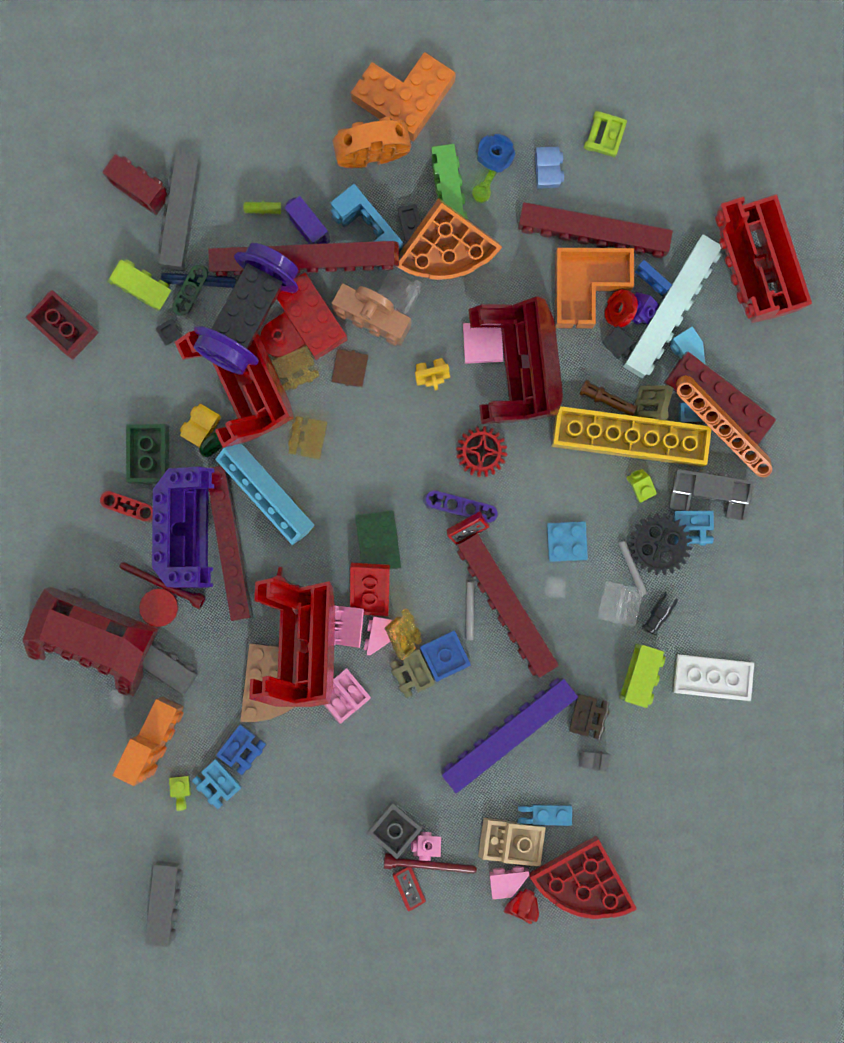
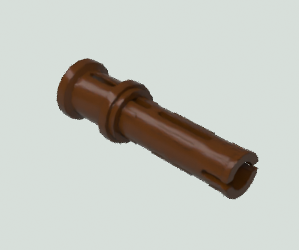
[579,380,637,416]

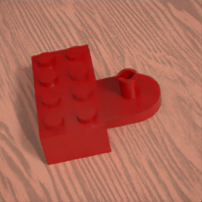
[260,272,348,360]

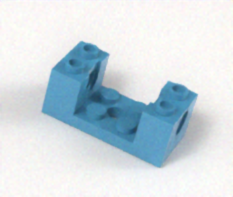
[330,184,403,271]

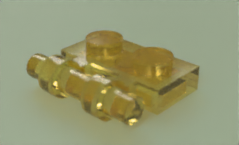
[272,346,320,391]
[288,416,328,460]
[385,609,422,660]

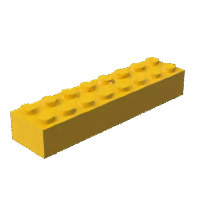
[551,406,711,467]

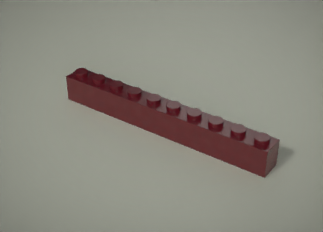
[208,241,399,276]

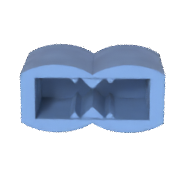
[535,147,564,189]

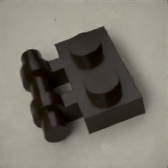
[569,694,610,740]

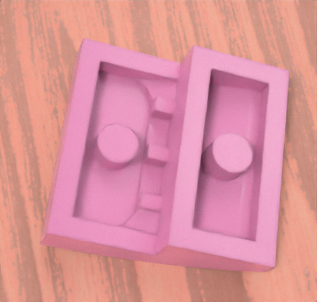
[463,323,503,364]
[324,668,371,724]

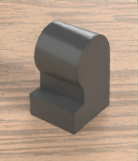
[579,751,610,772]

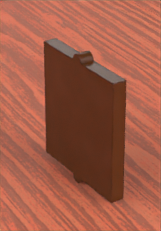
[332,349,369,388]

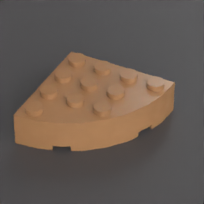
[240,643,294,722]

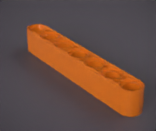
[676,375,772,477]

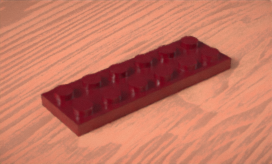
[664,352,776,445]

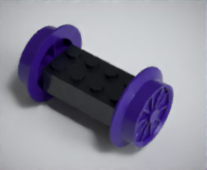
[193,243,299,374]

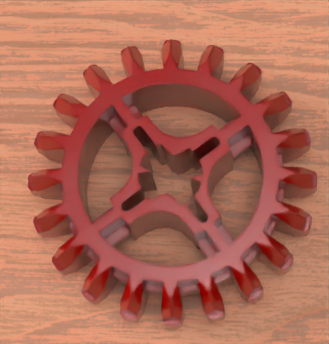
[456,426,507,478]

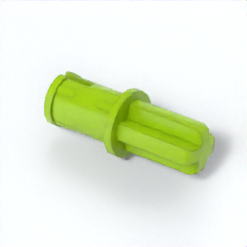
[243,200,281,216]

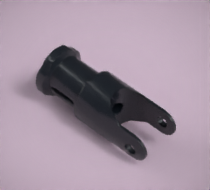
[642,592,678,636]

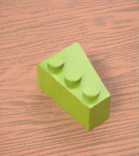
[107,259,171,311]

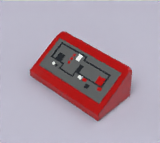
[447,511,489,545]
[393,867,426,911]

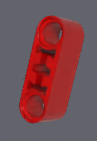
[100,491,153,522]

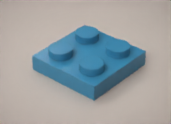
[547,522,588,562]

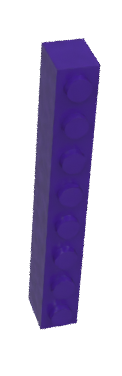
[441,678,578,794]

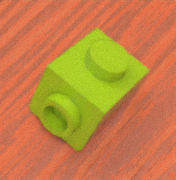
[626,469,657,503]

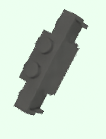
[668,469,754,521]

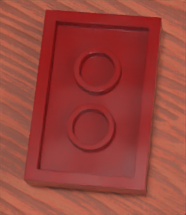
[350,563,390,616]

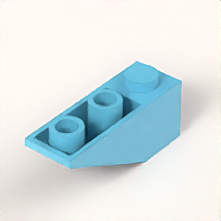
[670,326,705,364]

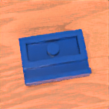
[635,260,672,297]

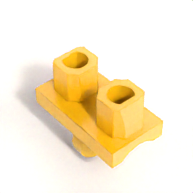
[415,358,450,391]

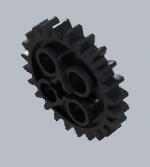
[629,513,693,575]

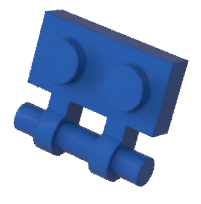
[216,724,266,775]

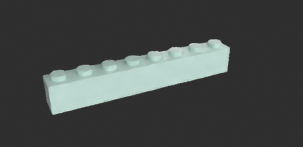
[623,235,722,378]

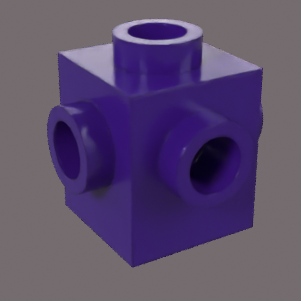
[632,292,660,325]

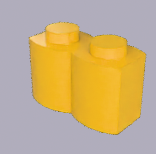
[180,403,221,448]

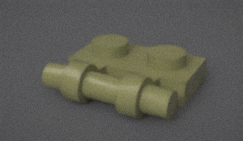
[389,649,435,698]

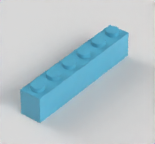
[215,444,315,545]

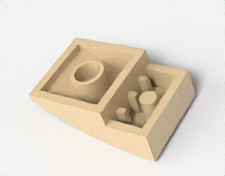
[478,818,546,866]

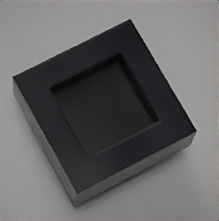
[155,319,182,346]

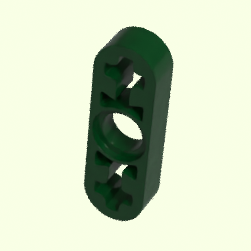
[172,264,209,316]

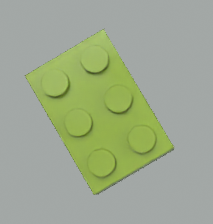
[619,644,666,708]

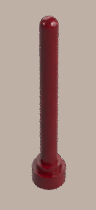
[120,562,206,610]
[384,853,477,873]

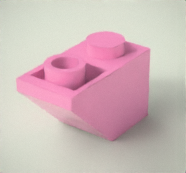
[364,617,397,655]
[489,866,529,899]

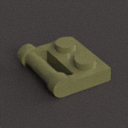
[633,385,674,420]

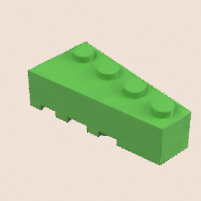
[431,144,468,219]

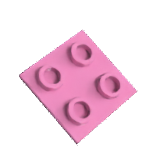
[334,605,364,648]

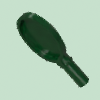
[199,418,238,457]

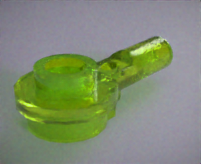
[472,170,497,203]

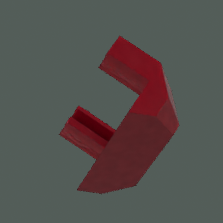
[468,296,563,424]
[23,587,159,696]

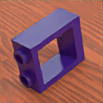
[285,195,331,244]

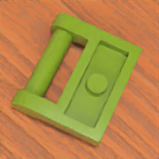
[583,111,627,158]

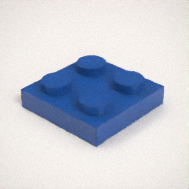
[420,630,471,682]

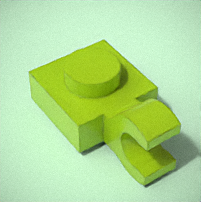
[169,776,191,811]

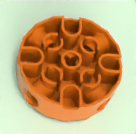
[332,117,411,168]

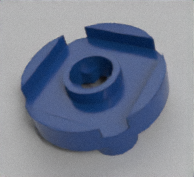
[477,134,515,173]

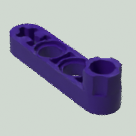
[423,491,498,523]

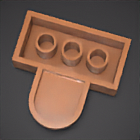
[332,283,411,346]

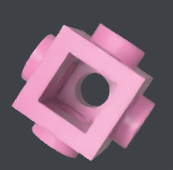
[411,832,441,861]

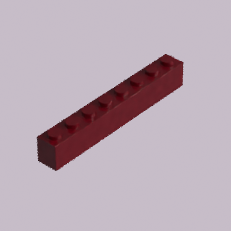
[518,202,673,258]
[209,466,253,621]
[456,534,559,678]

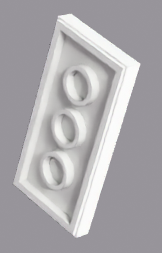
[673,654,754,701]

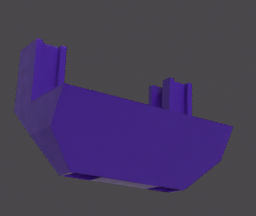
[152,467,214,588]

